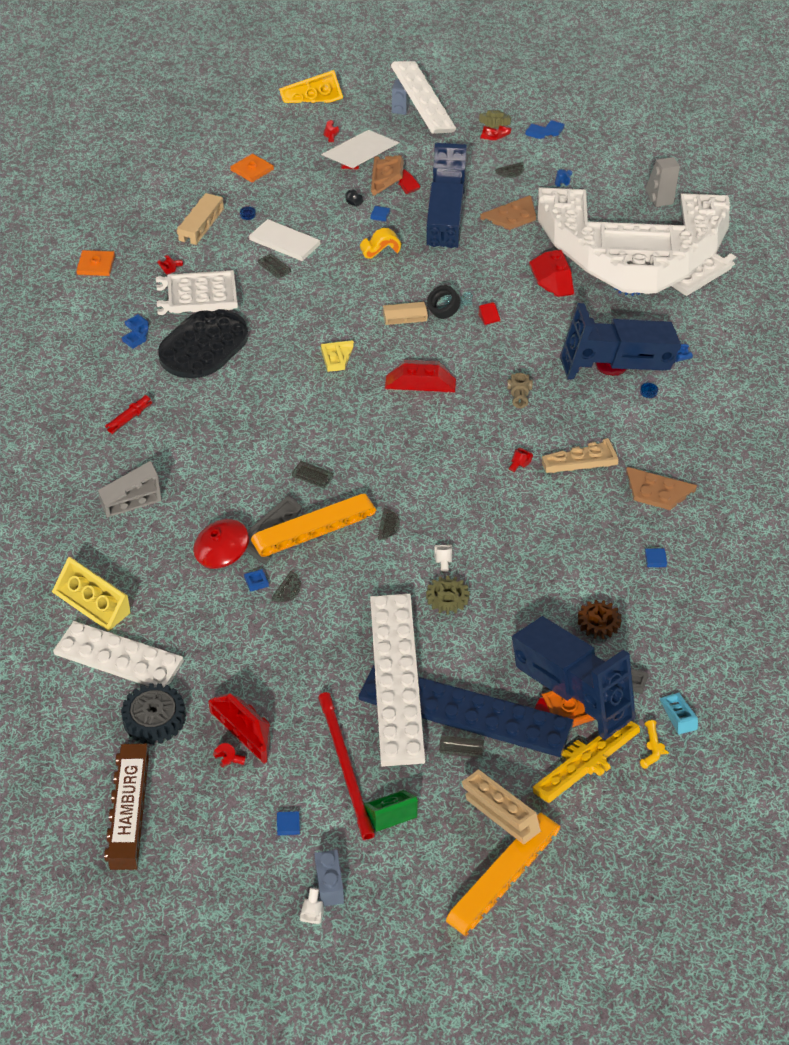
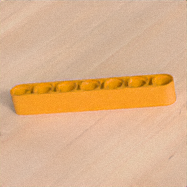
[251,493,376,557]
[446,813,560,936]

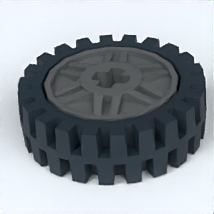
[121,683,186,744]

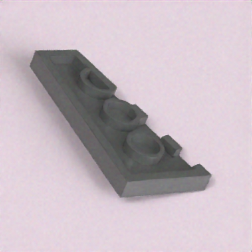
[245,496,302,565]

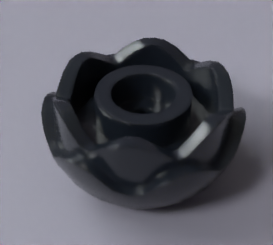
[345,190,363,207]

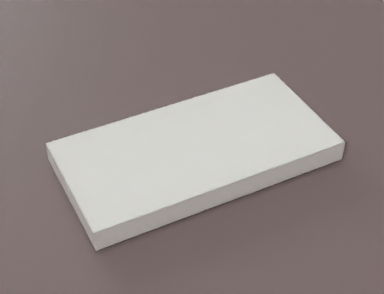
[249,219,320,261]

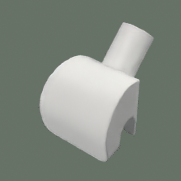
[434,545,452,572]
[300,888,324,924]

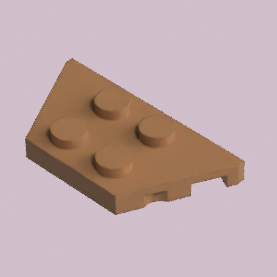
[371,155,404,196]
[480,196,536,230]
[626,467,697,510]

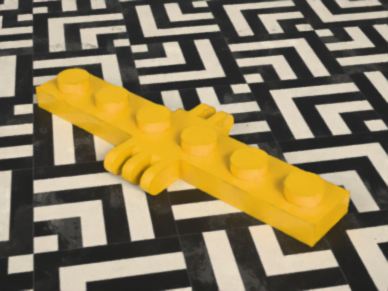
[533,721,640,803]

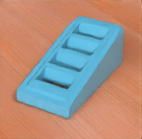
[660,693,698,735]

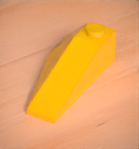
[279,70,343,103]

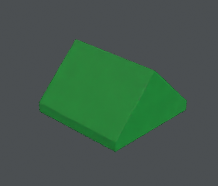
[364,790,418,832]

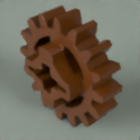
[577,599,622,639]

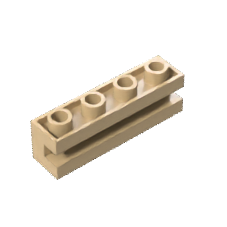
[177,193,224,245]
[462,769,541,844]

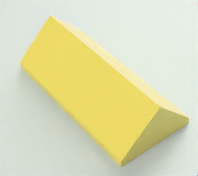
[52,557,131,631]

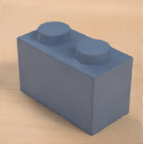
[392,79,410,115]
[314,850,344,906]

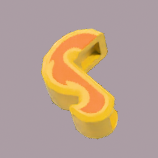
[360,228,401,259]

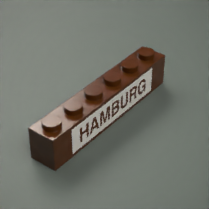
[104,744,149,870]

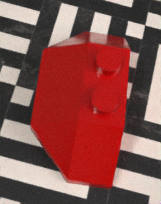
[529,250,574,297]
[385,360,456,393]
[208,693,270,764]

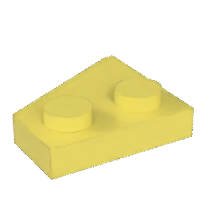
[321,340,354,372]

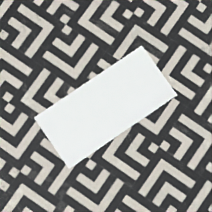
[321,130,399,168]

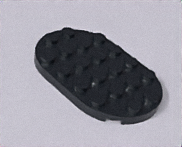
[158,309,248,378]

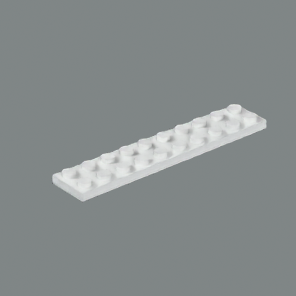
[370,594,425,767]

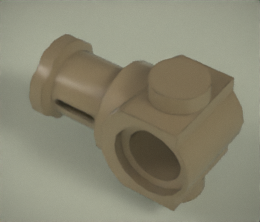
[507,373,533,408]

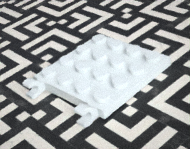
[671,253,736,296]
[156,270,238,315]

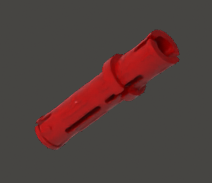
[105,395,152,434]

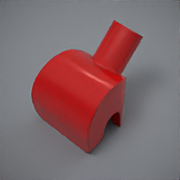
[323,120,339,142]
[157,255,183,275]
[508,448,533,473]
[213,743,246,768]

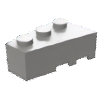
[645,157,680,207]
[98,461,161,517]

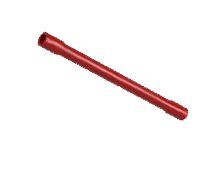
[318,692,375,840]

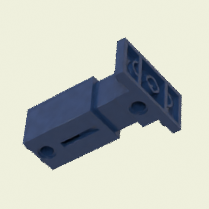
[426,143,467,248]
[560,303,681,380]
[512,616,636,740]

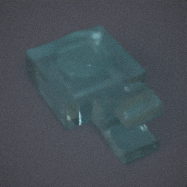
[442,292,473,310]

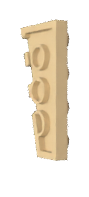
[542,438,618,473]

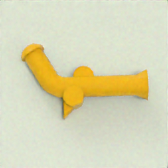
[640,720,669,769]

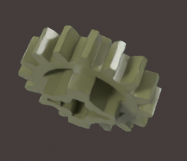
[479,110,511,128]
[426,575,470,615]

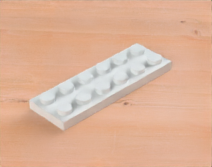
[391,61,456,134]
[53,621,184,688]

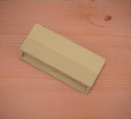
[383,302,428,325]

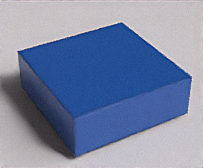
[371,206,390,222]
[645,548,667,567]
[244,569,269,592]
[277,811,300,836]

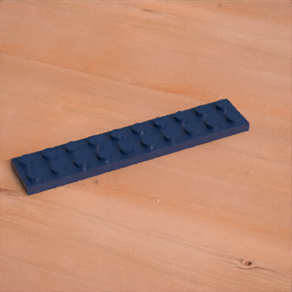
[359,665,574,758]

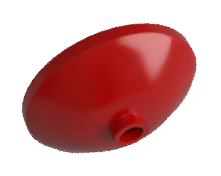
[193,519,249,569]

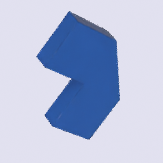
[525,120,565,139]
[122,314,149,349]

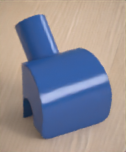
[555,169,572,187]
[676,344,693,362]

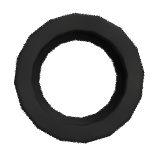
[427,285,461,319]

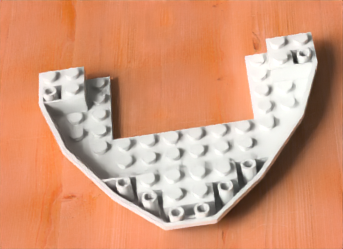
[538,188,730,294]

